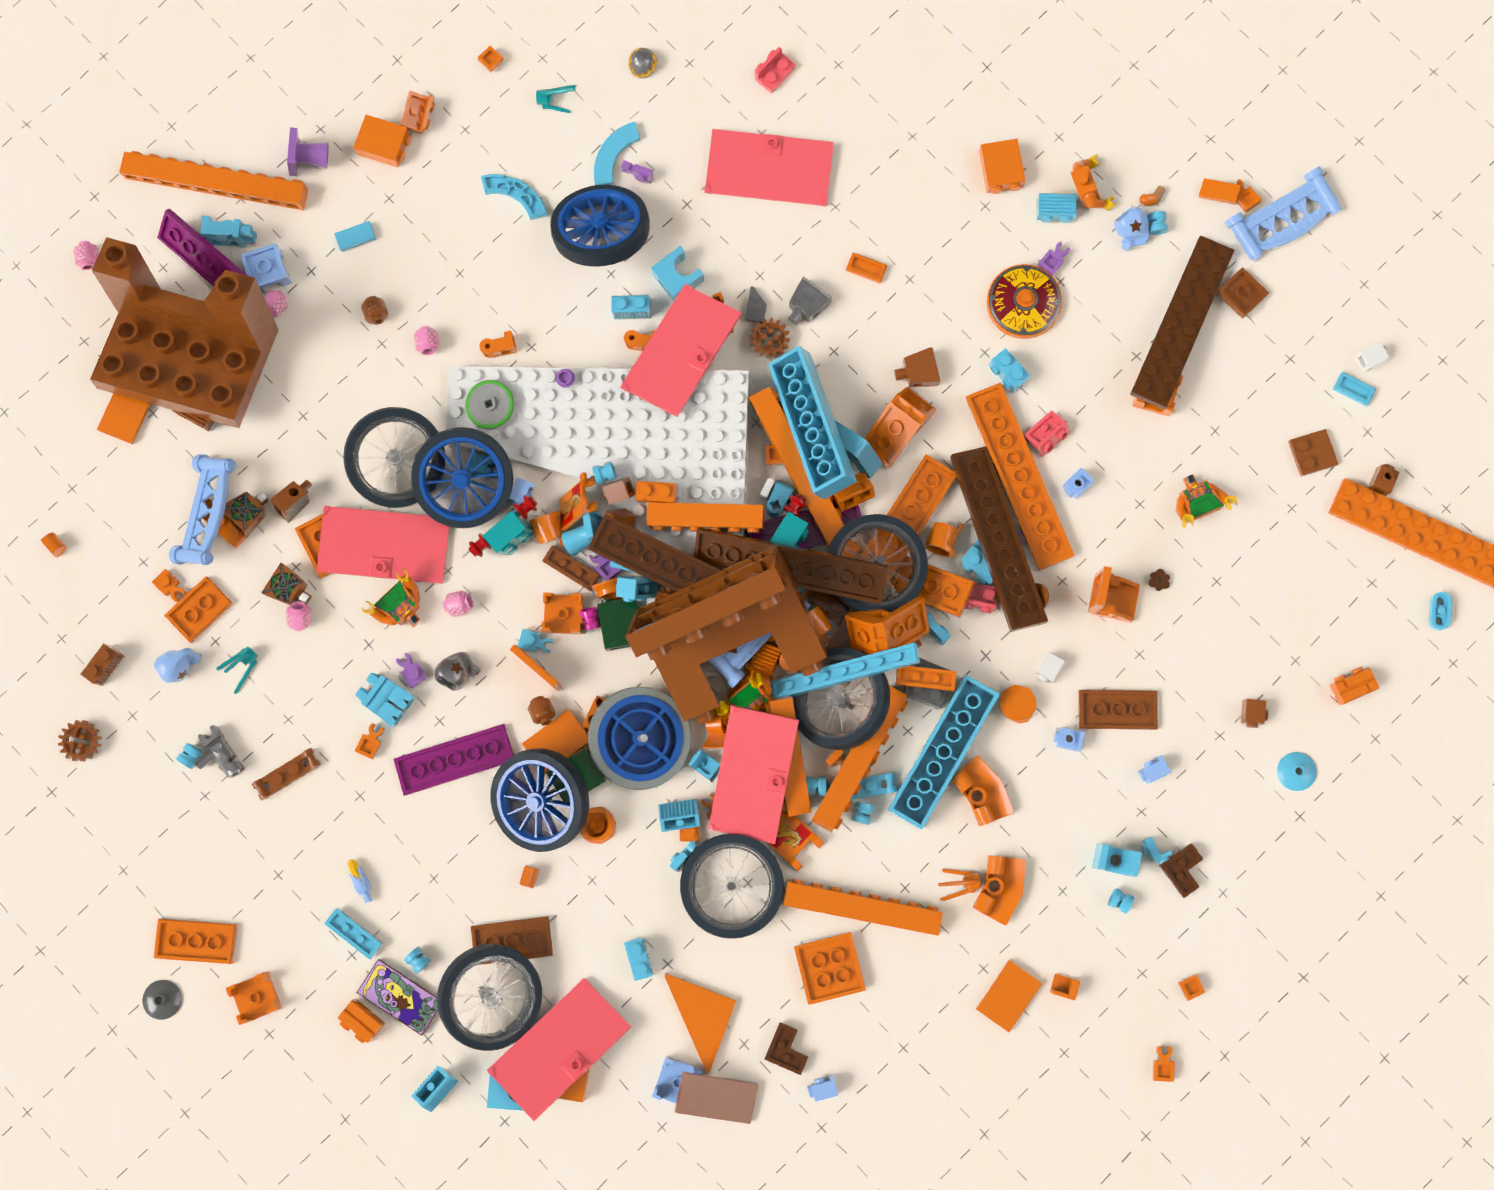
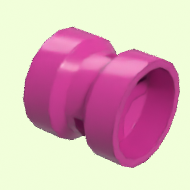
[579,607,601,630]

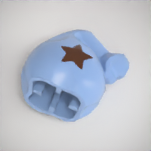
[1114,207,1150,252]
[154,648,201,683]

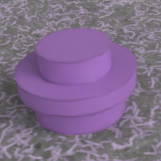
[556,369,575,388]

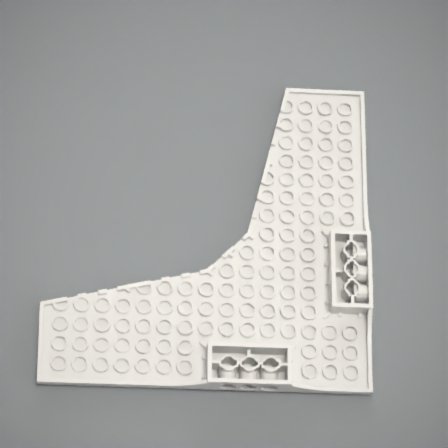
[446,366,749,676]

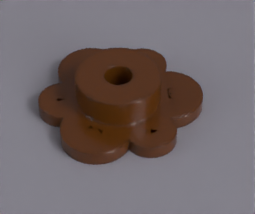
[1148,569,1170,591]

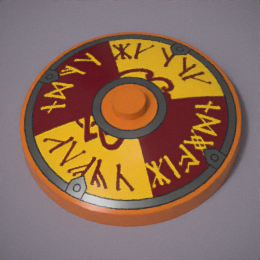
[986,264,1062,339]

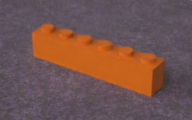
[647,502,765,533]
[764,695,811,817]

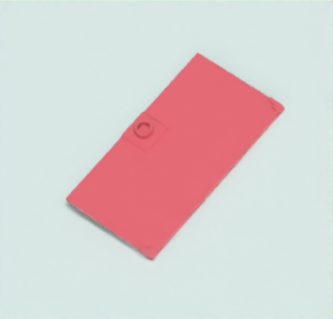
[704,129,834,207]
[620,284,742,418]
[317,506,450,584]
[708,705,799,844]
[487,978,631,1121]

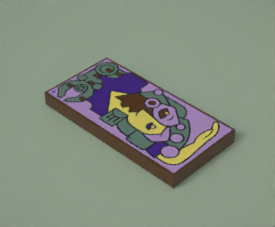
[356,959,438,1036]

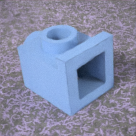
[1062,467,1095,500]
[509,477,535,506]
[1053,727,1085,752]
[1138,755,1171,784]
[807,1074,838,1102]

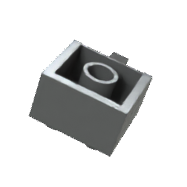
[896,658,951,710]

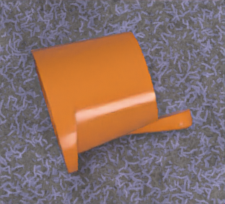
[529,511,565,547]
[924,522,964,558]
[809,605,833,645]

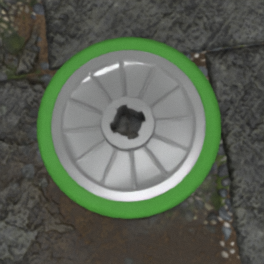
[465,380,514,429]

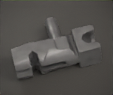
[196,725,245,778]

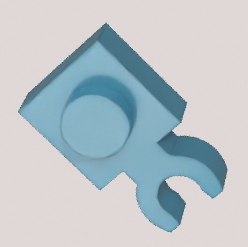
[518,629,554,653]
[670,841,698,872]

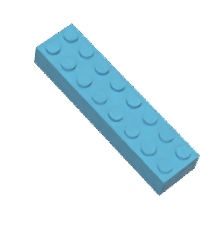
[768,346,857,499]
[887,675,1000,830]

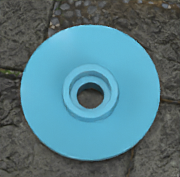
[1277,752,1316,791]

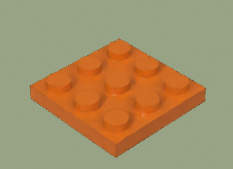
[794,932,866,1005]

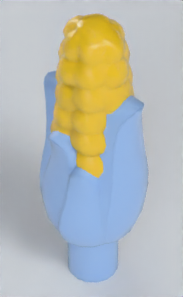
[348,859,373,903]

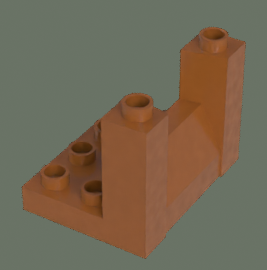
[90,237,279,428]
[625,545,827,724]

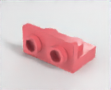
[755,47,796,94]
[1024,410,1070,457]
[964,583,998,613]

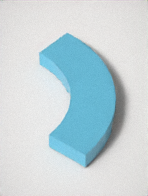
[594,121,640,185]
[481,174,548,220]

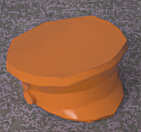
[591,576,625,600]
[999,685,1036,724]
[581,807,616,844]

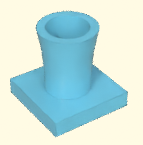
[562,511,603,556]

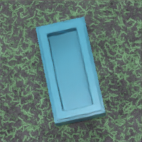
[334,221,376,252]
[1332,372,1376,406]

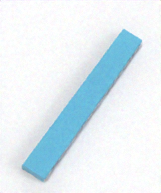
[770,642,920,698]

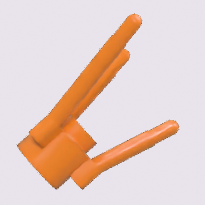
[938,869,981,901]

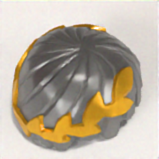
[628,47,658,79]

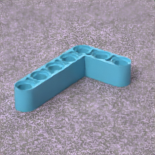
[835,420,882,479]

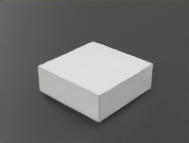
[760,478,775,501]

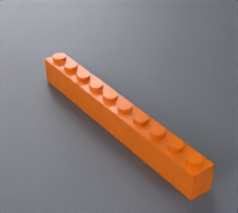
[119,151,308,211]
[748,387,861,558]

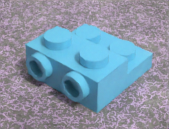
[961,540,993,585]

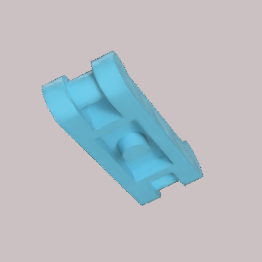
[826,773,898,800]

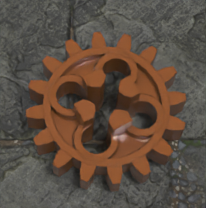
[749,318,790,360]
[58,720,102,762]

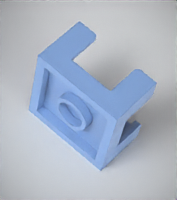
[240,243,292,294]
[652,1056,704,1103]

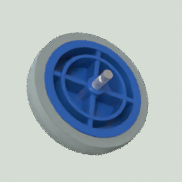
[588,687,691,790]

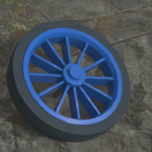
[550,185,650,267]
[411,427,513,529]
[490,748,590,852]

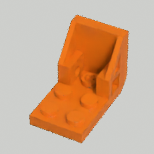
[864,387,937,469]
[1088,566,1140,623]
[845,596,930,655]

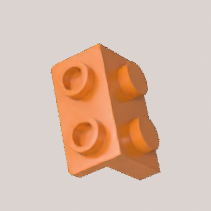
[400,90,435,134]

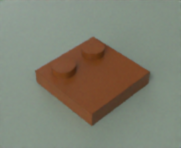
[1216,267,1269,319]
[1288,429,1338,477]

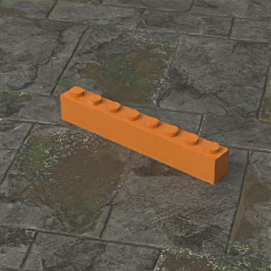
[811,685,908,833]
[783,879,943,936]

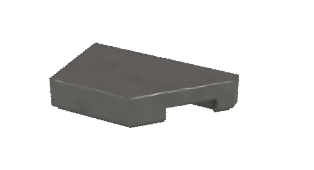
[745,286,767,324]

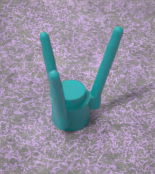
[536,85,576,113]
[216,646,258,694]

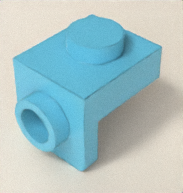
[689,749,720,782]
[1141,837,1172,864]

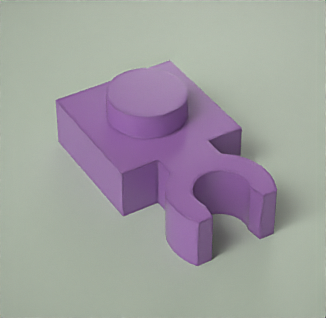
[621,160,654,183]
[1038,241,1070,276]
[589,554,622,581]
[396,653,428,689]

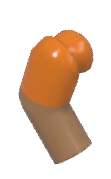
[1139,186,1166,206]

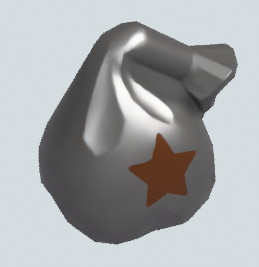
[435,652,481,691]

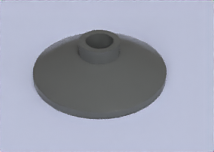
[142,980,182,1020]

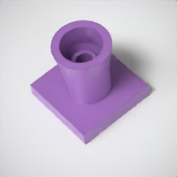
[287,127,329,177]

